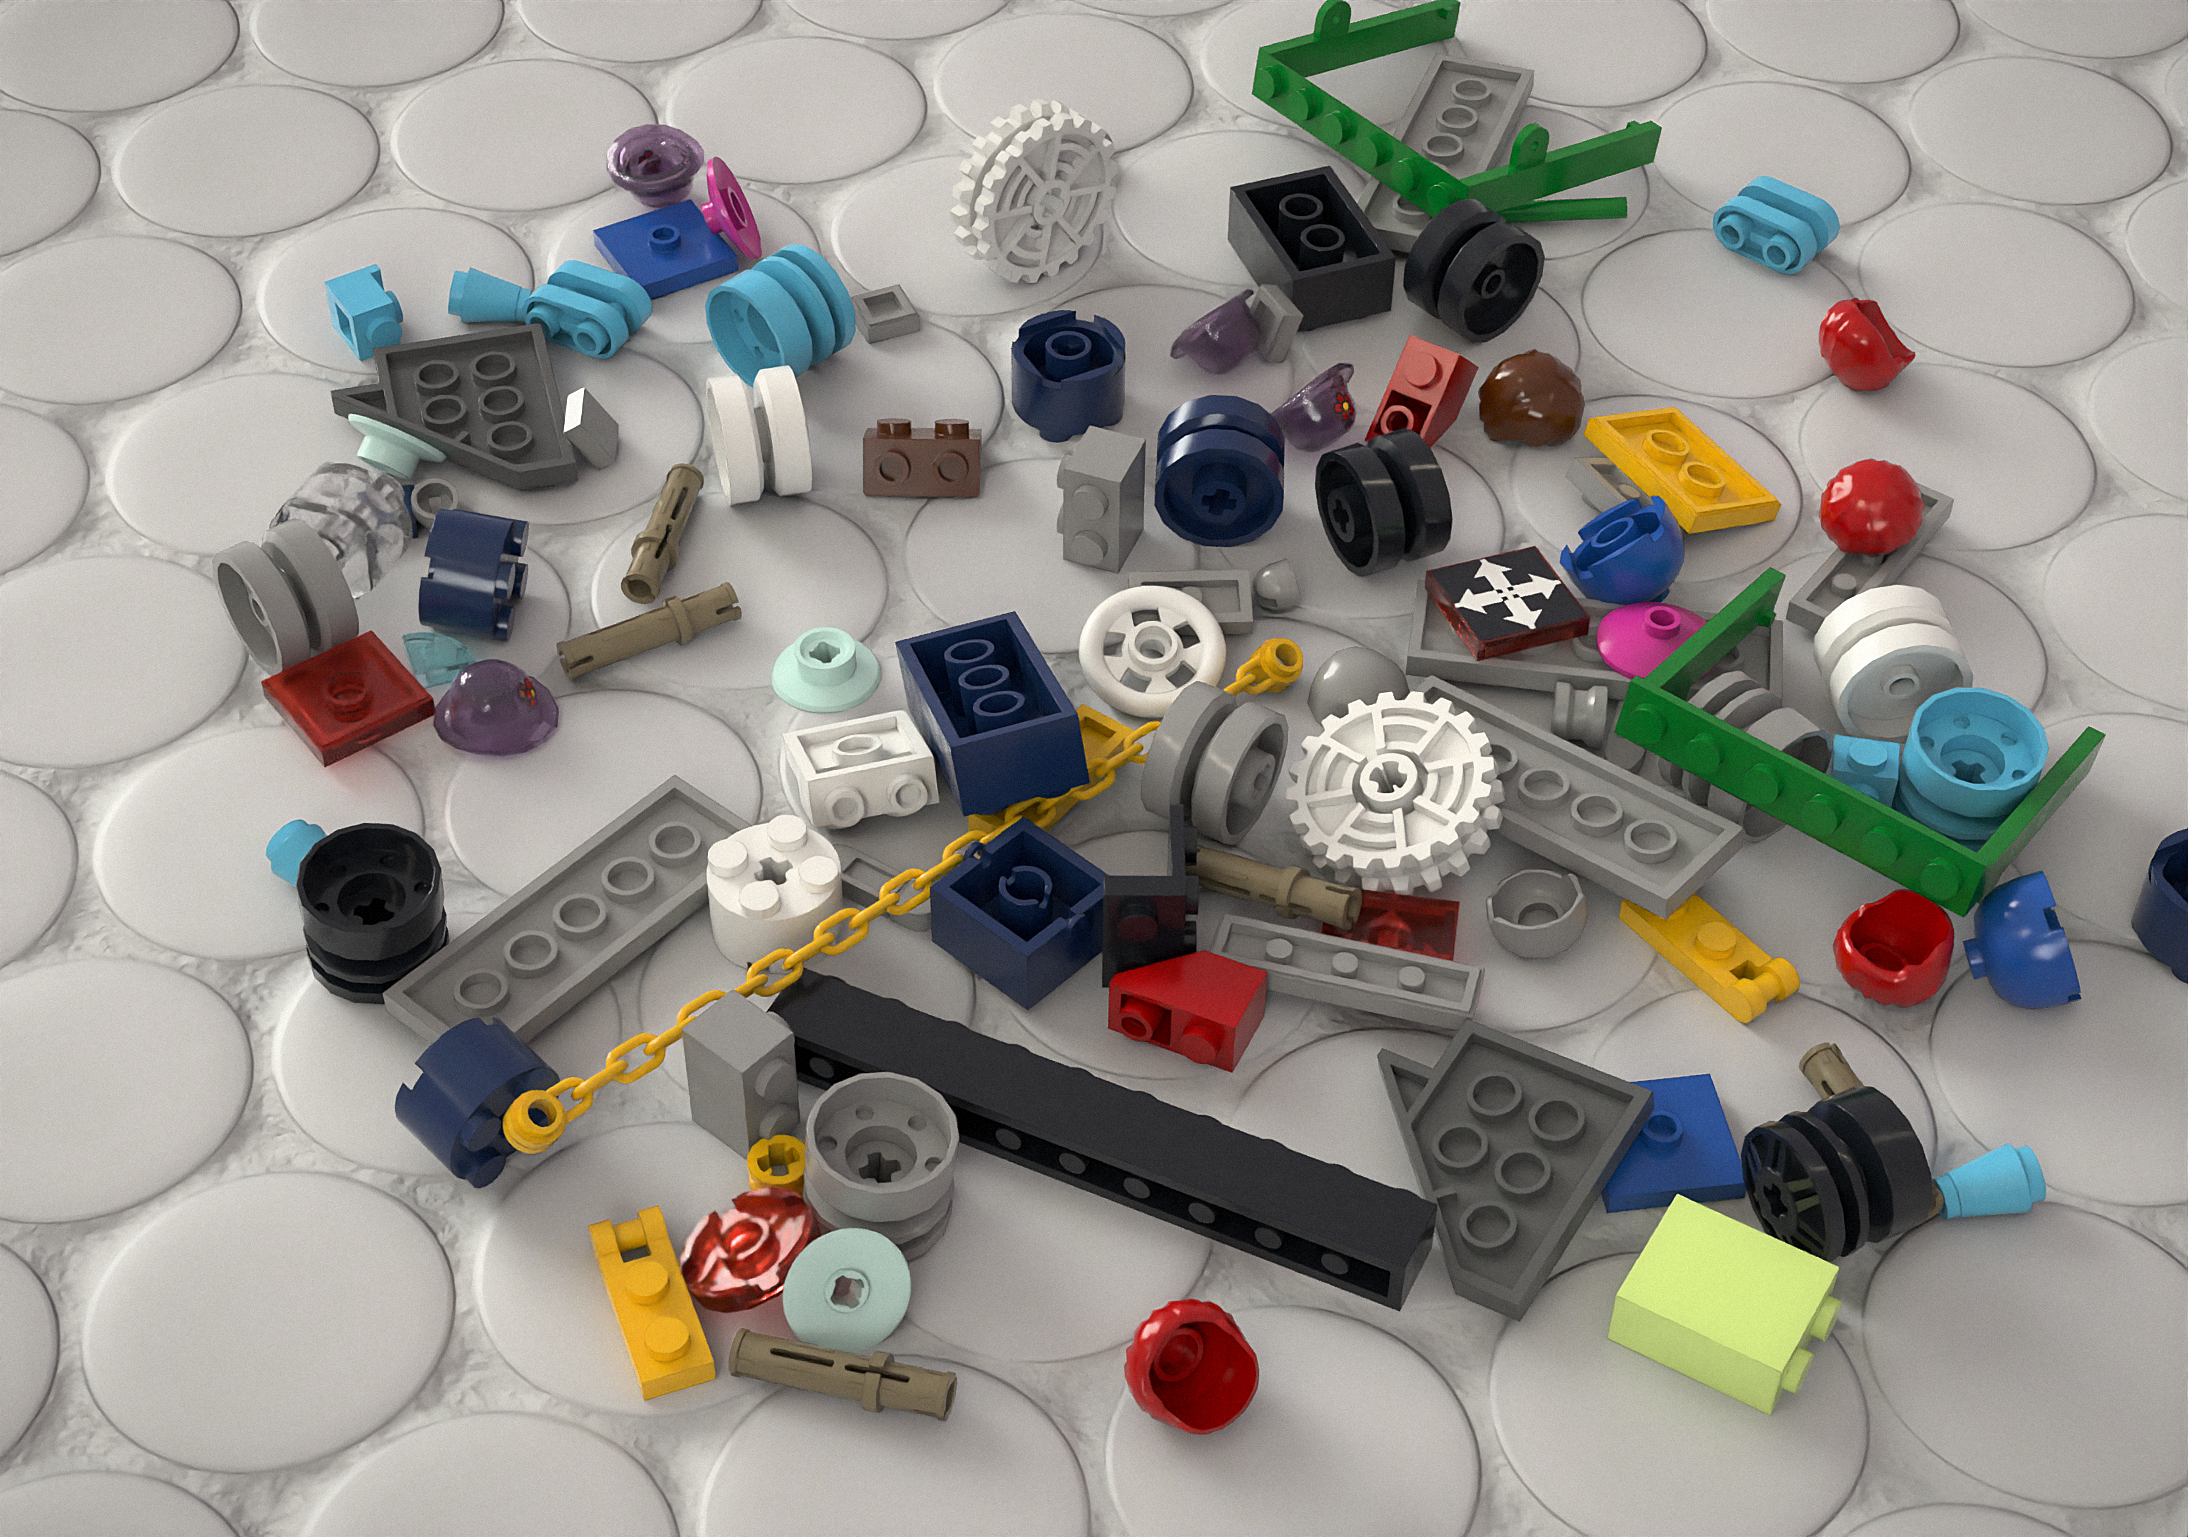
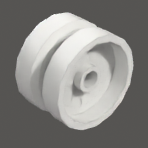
[706,365,812,506]
[1813,585,1974,743]

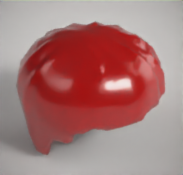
[1818,298,1915,391]
[1819,458,1925,555]
[1833,889,1955,1008]
[1124,1299,1259,1435]

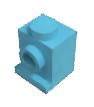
[325,264,403,361]
[1826,734,1900,808]

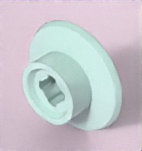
[348,414,447,480]
[771,627,881,713]
[783,1228,911,1353]

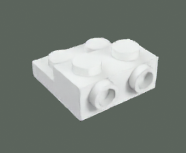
[782,709,939,829]

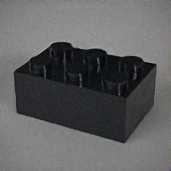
[1228,165,1396,332]

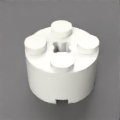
[706,815,843,974]

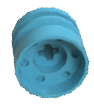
[705,244,856,388]
[1891,687,2049,853]

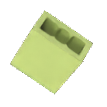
[1607,1194,1842,1415]

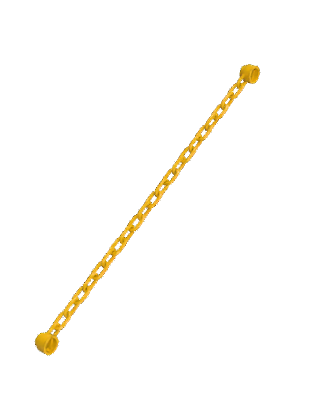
[503,638,1303,1154]

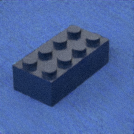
[895,611,1090,817]

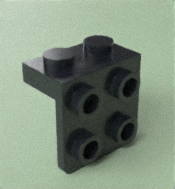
[1102,804,1199,988]

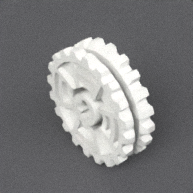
[950,99,1118,283]
[1285,691,1505,900]

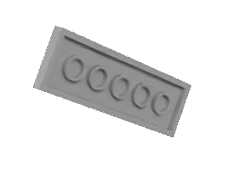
[1357,53,1534,253]
[1405,580,1783,703]
[1402,675,1744,919]
[383,775,752,1044]

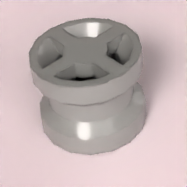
[1550,682,1608,748]

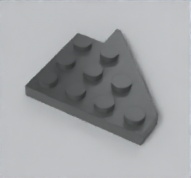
[330,323,578,490]
[1377,1019,1654,1322]

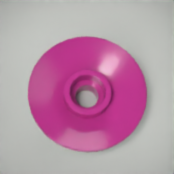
[701,157,762,260]
[1596,602,1717,680]

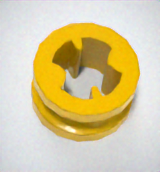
[747,1134,806,1206]

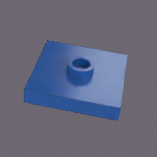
[593,199,738,300]
[1601,1074,1746,1213]

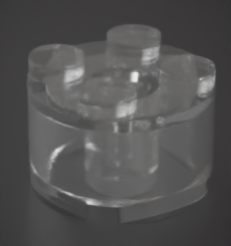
[269,462,412,602]

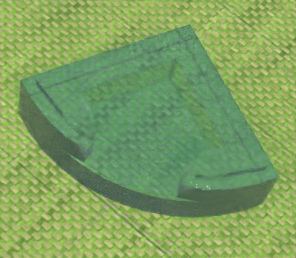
[401,632,478,690]

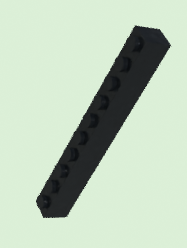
[766,967,1438,1312]

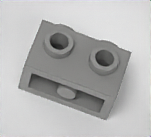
[1057,425,1146,574]
[682,989,800,1160]

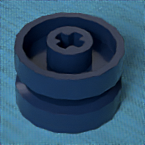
[1154,395,1285,547]

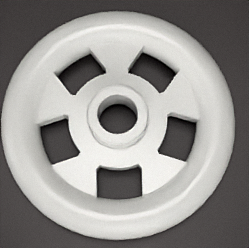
[1079,585,1226,718]

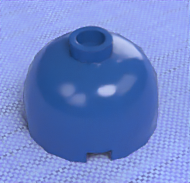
[1560,496,1685,605]
[1963,871,2082,1009]

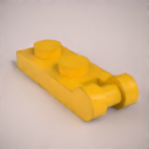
[1619,893,1800,1023]
[588,1205,716,1401]

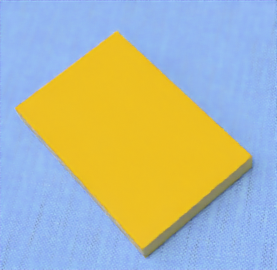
[1583,407,1781,534]

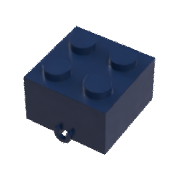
[930,816,1109,1011]

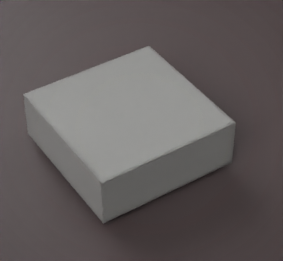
[1246,284,1304,363]
[850,285,920,344]
[564,387,619,470]

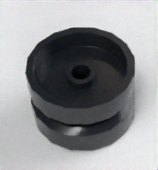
[1403,199,1545,343]
[1315,428,1453,577]

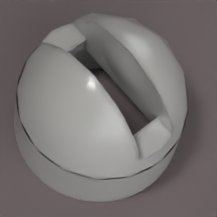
[411,478,460,530]
[1253,559,1301,610]

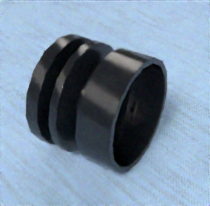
[295,823,450,1004]
[1741,1086,1933,1263]

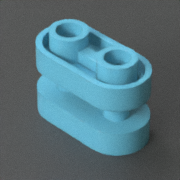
[1713,176,1840,274]
[522,260,653,359]

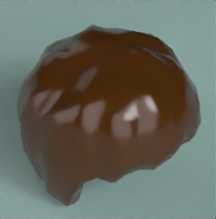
[1478,349,1585,447]

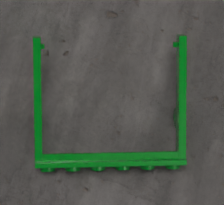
[1252,0,1662,217]
[1614,567,2106,918]

